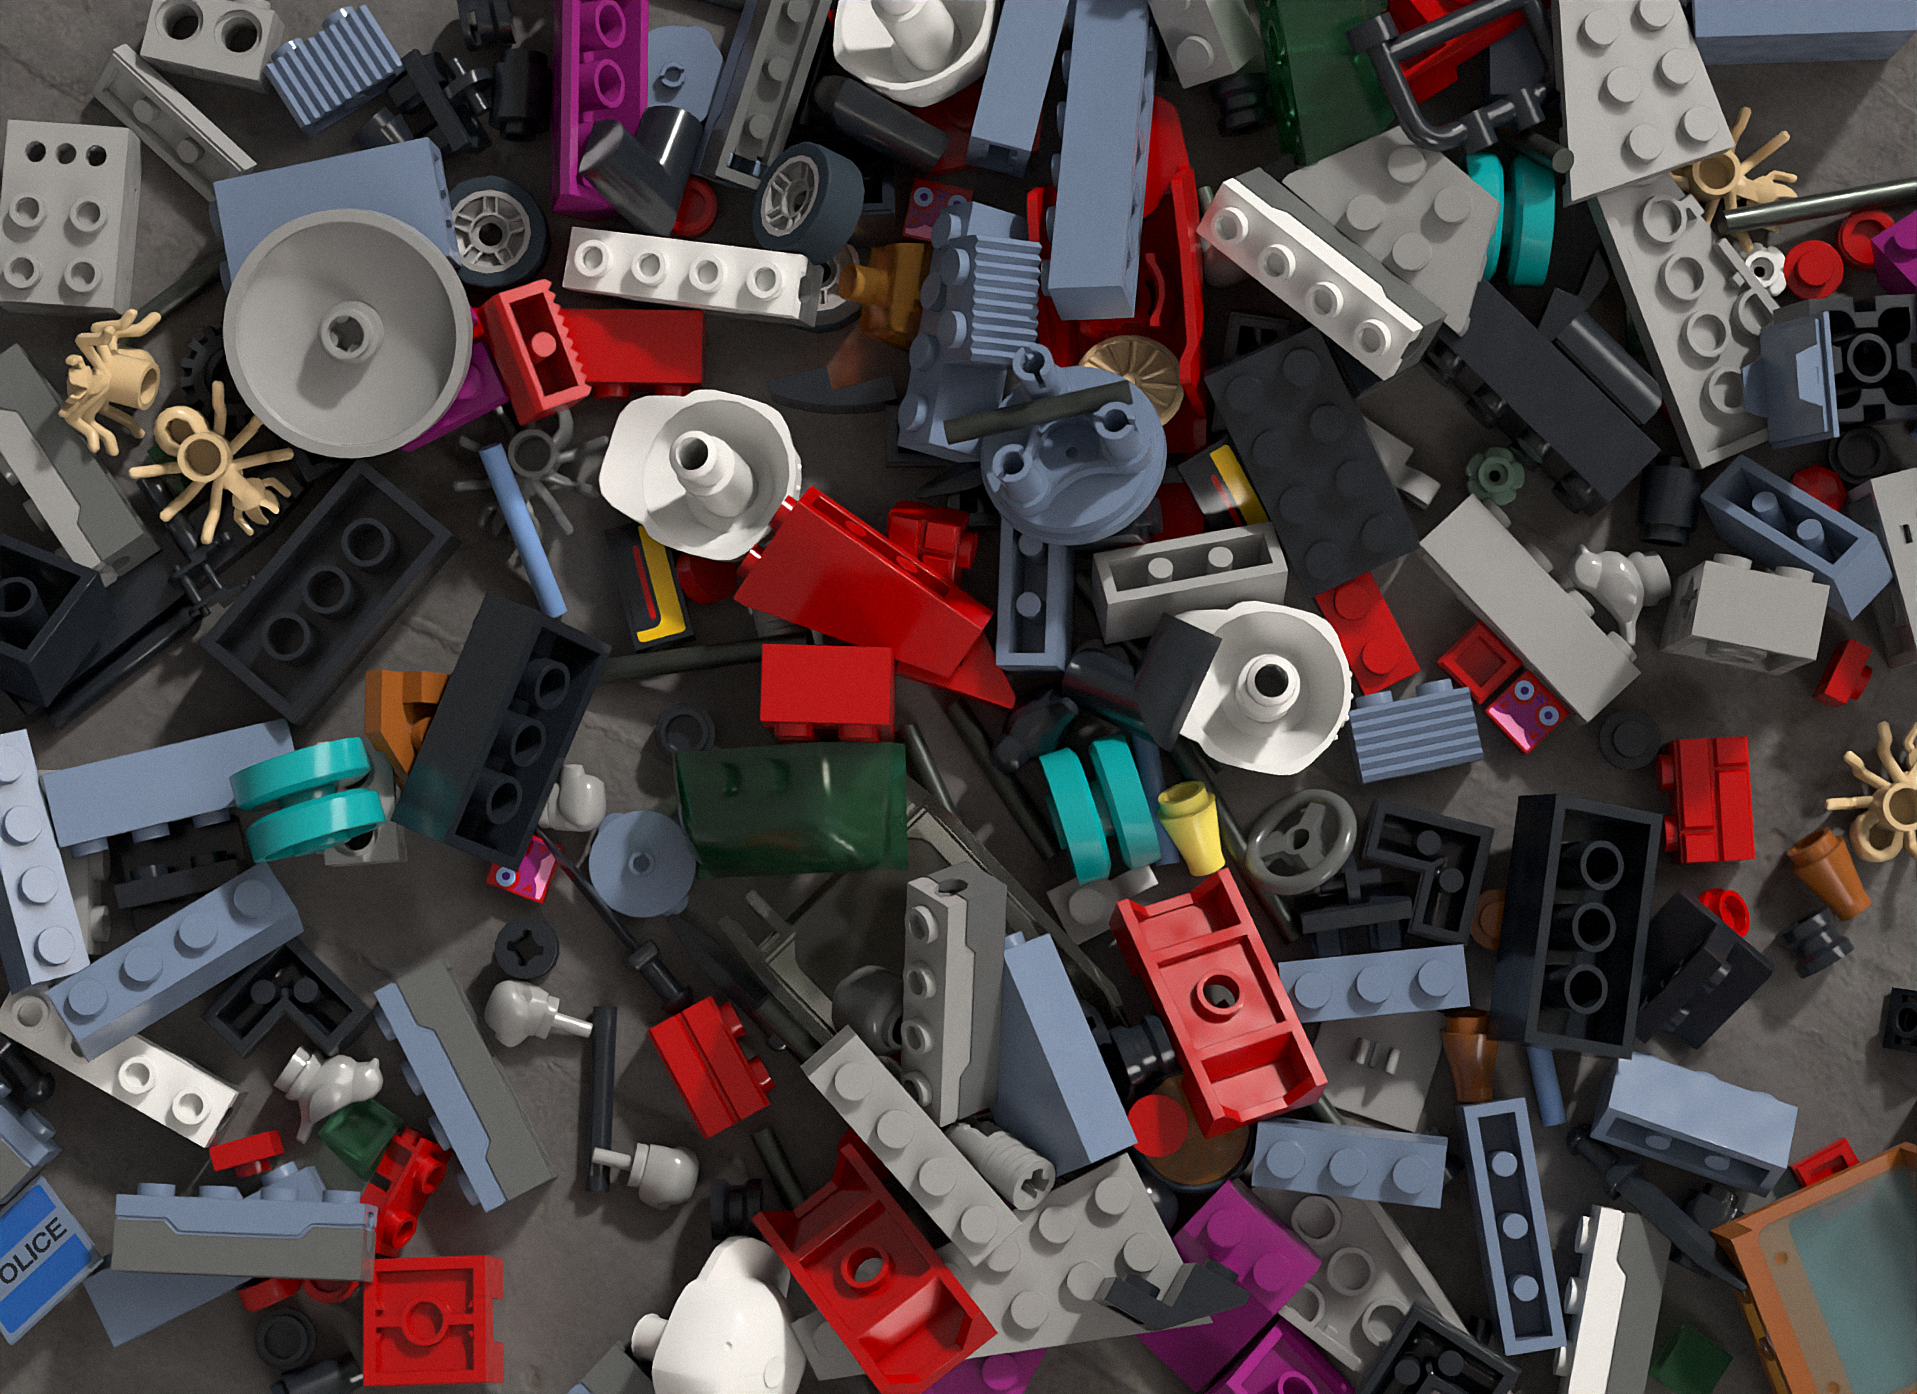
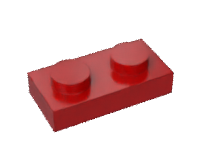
[1312,571,1420,696]

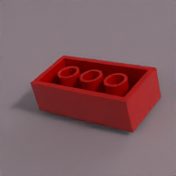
[760,644,896,752]

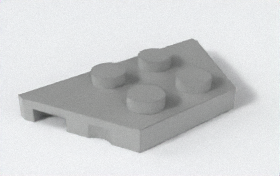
[1282,126,1501,337]

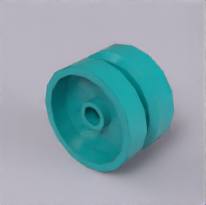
[1458,150,1555,289]
[1039,731,1162,886]
[229,737,387,863]

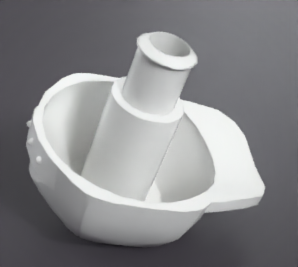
[833,0,1000,107]
[599,390,802,562]
[1174,601,1354,775]
[631,1236,807,1394]

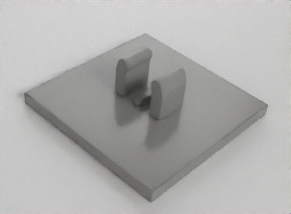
[1313,1011,1445,1133]

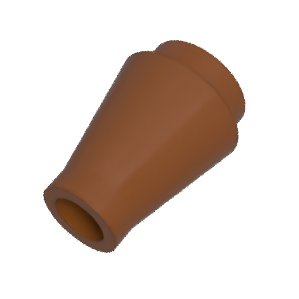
[1787,827,1871,921]
[1439,1009,1499,1102]

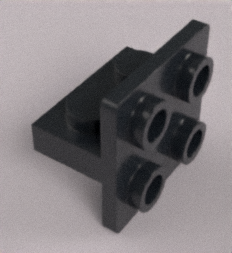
[114,814,250,936]
[1635,889,1775,1049]

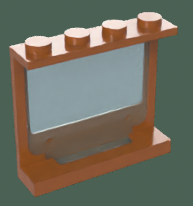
[1709,1142,1917,1394]

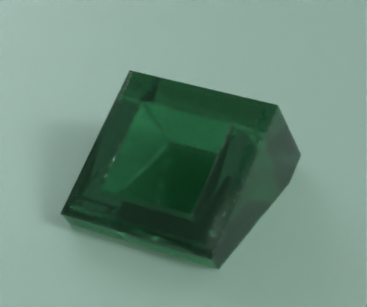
[1648,1323,1734,1394]

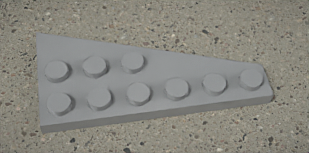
[1551,0,1736,208]
[1559,127,1780,470]
[791,1152,1213,1381]
[1249,1186,1513,1394]

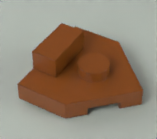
[364,670,451,791]

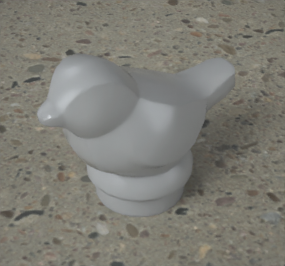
[1567,544,1671,647]
[274,1044,383,1144]

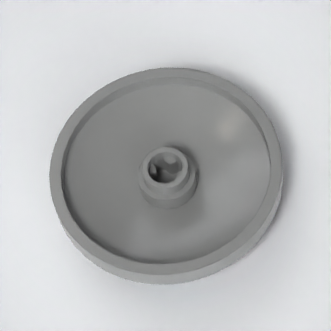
[223,208,473,458]

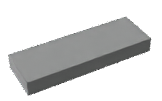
[90,44,257,202]

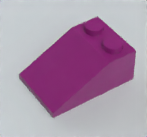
[1135,1178,1324,1394]

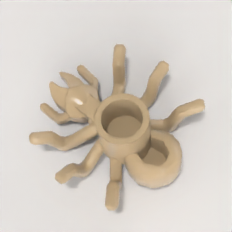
[1668,106,1797,253]
[58,309,161,456]
[129,380,294,545]
[1824,721,1917,862]

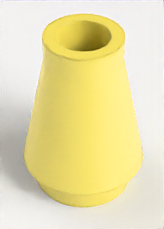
[1157,781,1225,876]

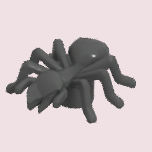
[453,405,610,543]

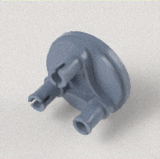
[980,343,1167,545]

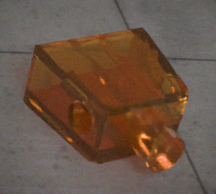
[838,243,934,354]

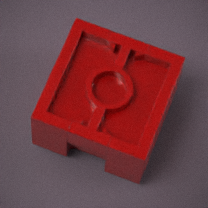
[363,1255,504,1387]

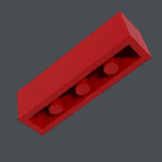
[472,308,706,401]

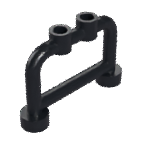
[1343,0,1561,157]

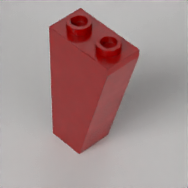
[733,485,994,678]

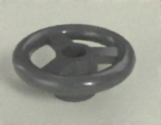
[1245,789,1357,895]

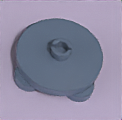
[648,25,725,124]
[589,811,697,918]

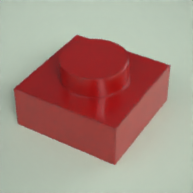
[1811,638,1873,708]
[209,1130,285,1179]

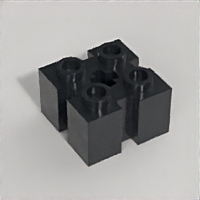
[1773,294,1917,428]

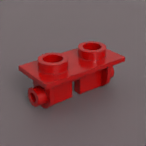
[360,1125,454,1258]

